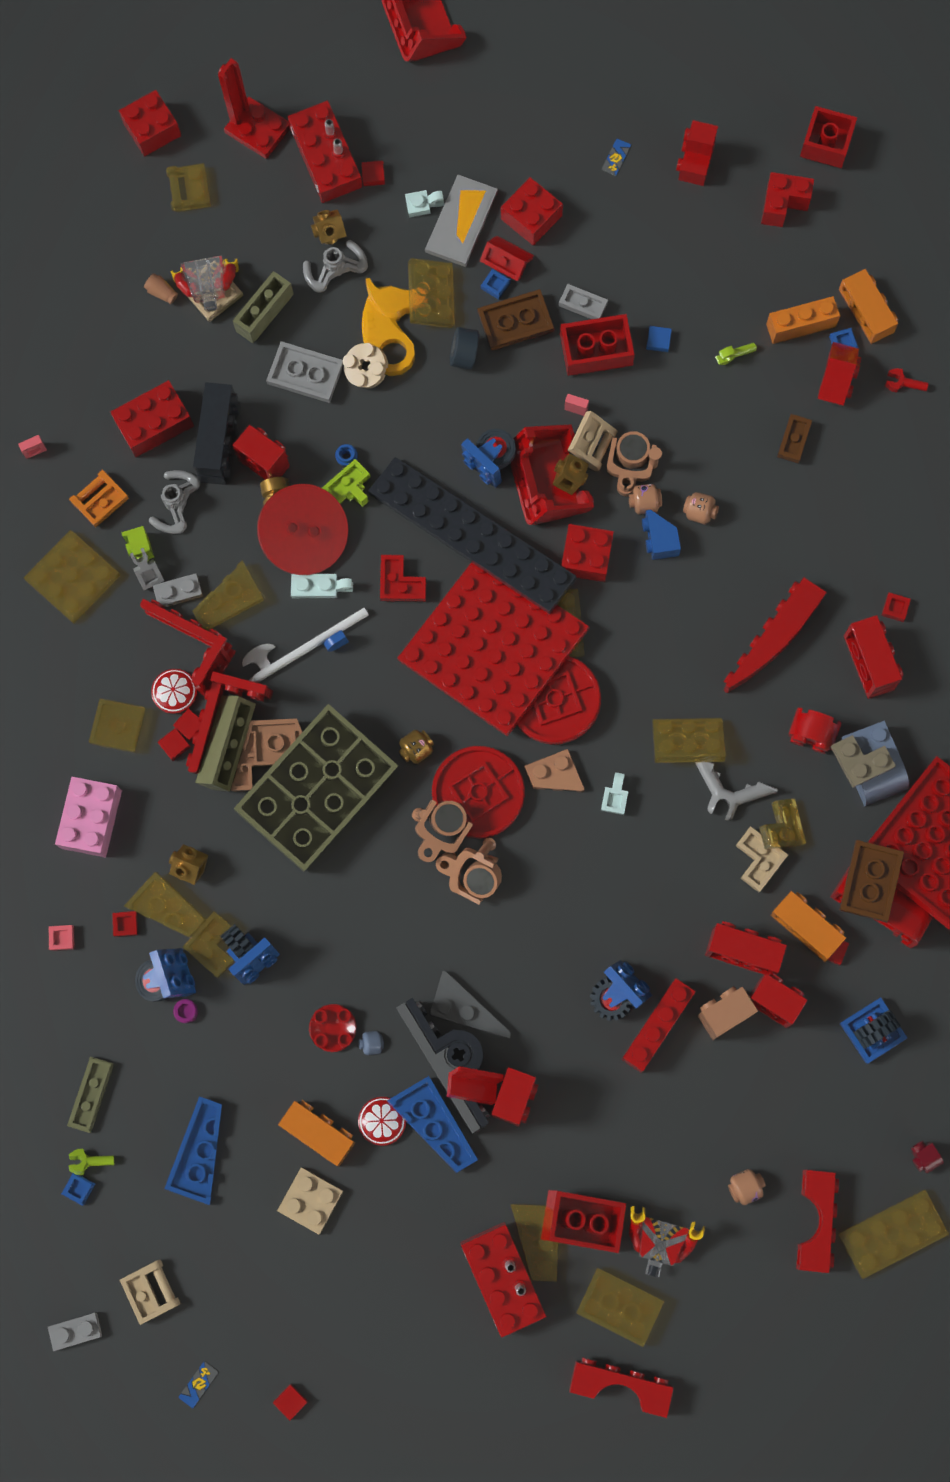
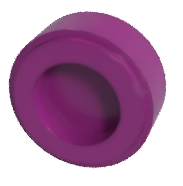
[173,999,198,1024]

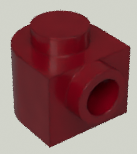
[911,1141,944,1174]

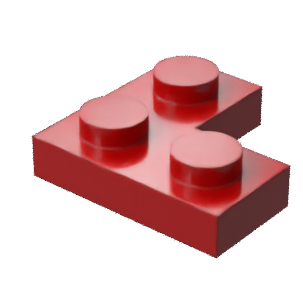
[380,555,426,601]

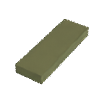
[67,1057,114,1133]

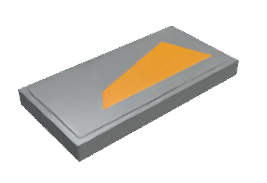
[425,175,498,267]

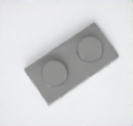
[559,284,608,319]
[153,573,203,608]
[48,1312,102,1351]

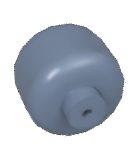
[359,1031,384,1055]

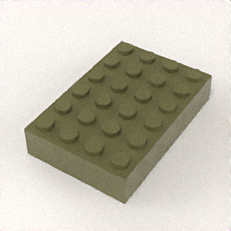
[234,704,398,872]

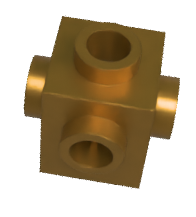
[311,209,346,244]
[553,453,589,495]
[169,844,208,885]

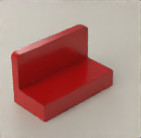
[480,236,534,281]
[447,1067,504,1105]

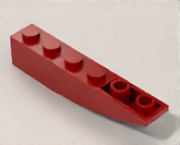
[724,577,827,693]

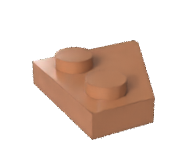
[525,749,584,793]

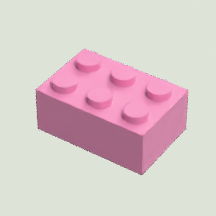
[55,777,122,858]

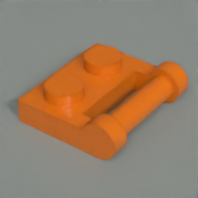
[69,470,129,528]

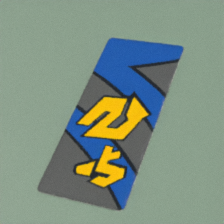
[601,139,631,176]
[179,1362,218,1408]

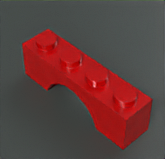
[621,978,696,1073]
[796,1170,839,1273]
[569,1357,673,1418]

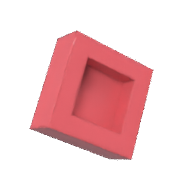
[564,394,589,416]
[18,435,47,459]
[49,925,74,951]

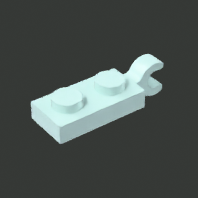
[291,574,353,599]

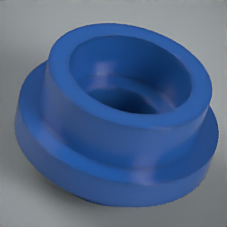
[335,444,358,467]

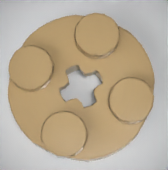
[343,343,388,389]

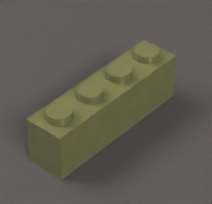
[195,696,256,791]

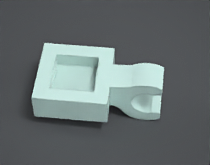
[405,190,444,218]
[601,772,628,815]

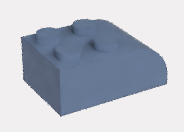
[838,721,909,806]

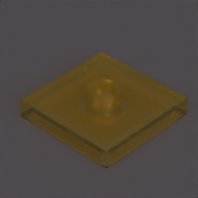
[89,699,146,753]

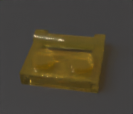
[166,163,211,212]

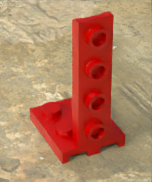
[218,58,290,159]
[140,599,236,696]
[186,672,273,774]

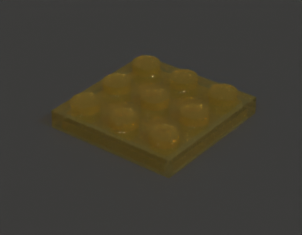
[24,530,120,624]

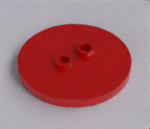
[257,484,348,575]
[517,656,601,744]
[432,746,525,838]

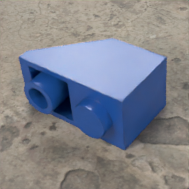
[642,510,681,560]

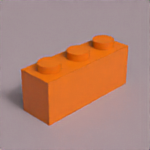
[839,269,898,344]
[766,296,840,344]
[771,891,846,962]
[278,1100,356,1167]

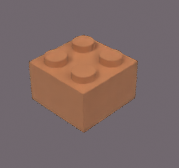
[698,986,758,1040]

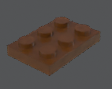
[477,289,554,351]
[839,840,904,923]

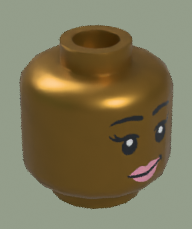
[399,730,434,764]

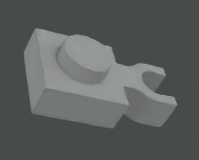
[130,548,164,590]

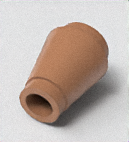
[144,273,178,304]

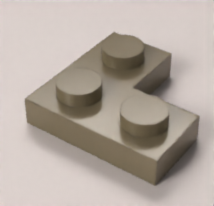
[831,735,896,788]

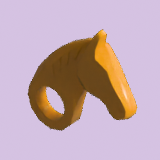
[362,278,428,376]

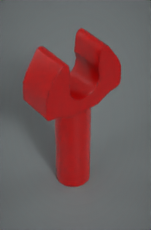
[885,368,928,393]

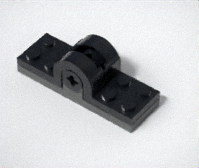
[396,997,490,1134]

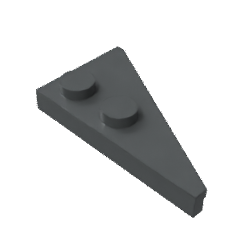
[430,971,511,1039]

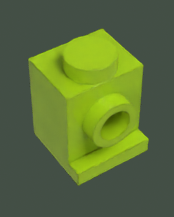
[121,526,154,562]

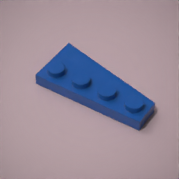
[387,1076,478,1173]
[164,1096,222,1205]

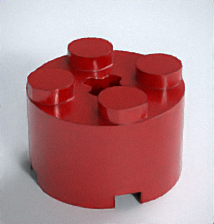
[788,708,842,754]

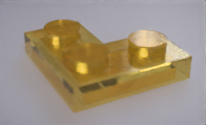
[759,799,806,850]
[183,912,234,978]

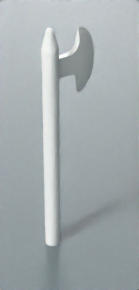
[242,608,369,683]

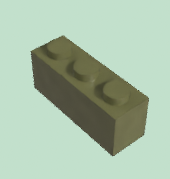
[233,271,294,344]

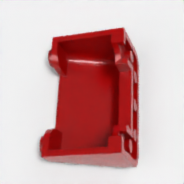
[381,0,467,61]
[510,424,594,525]
[830,868,933,949]

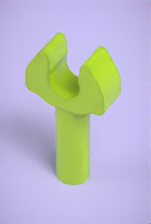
[715,343,756,365]
[69,1149,114,1175]

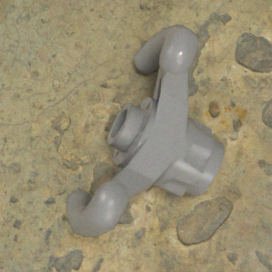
[303,240,368,293]
[149,470,200,534]

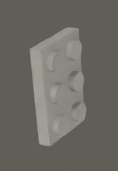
[266,341,344,403]

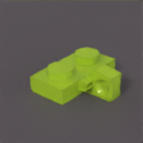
[322,459,371,507]

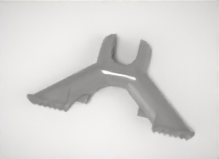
[693,756,777,820]

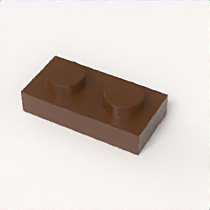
[777,414,812,464]

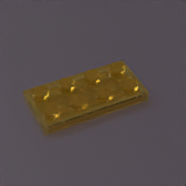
[838,1190,949,1279]

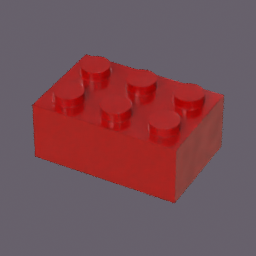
[560,314,634,376]
[110,380,194,458]
[844,615,903,699]
[705,921,787,976]
[491,1067,539,1127]
[541,1190,626,1253]

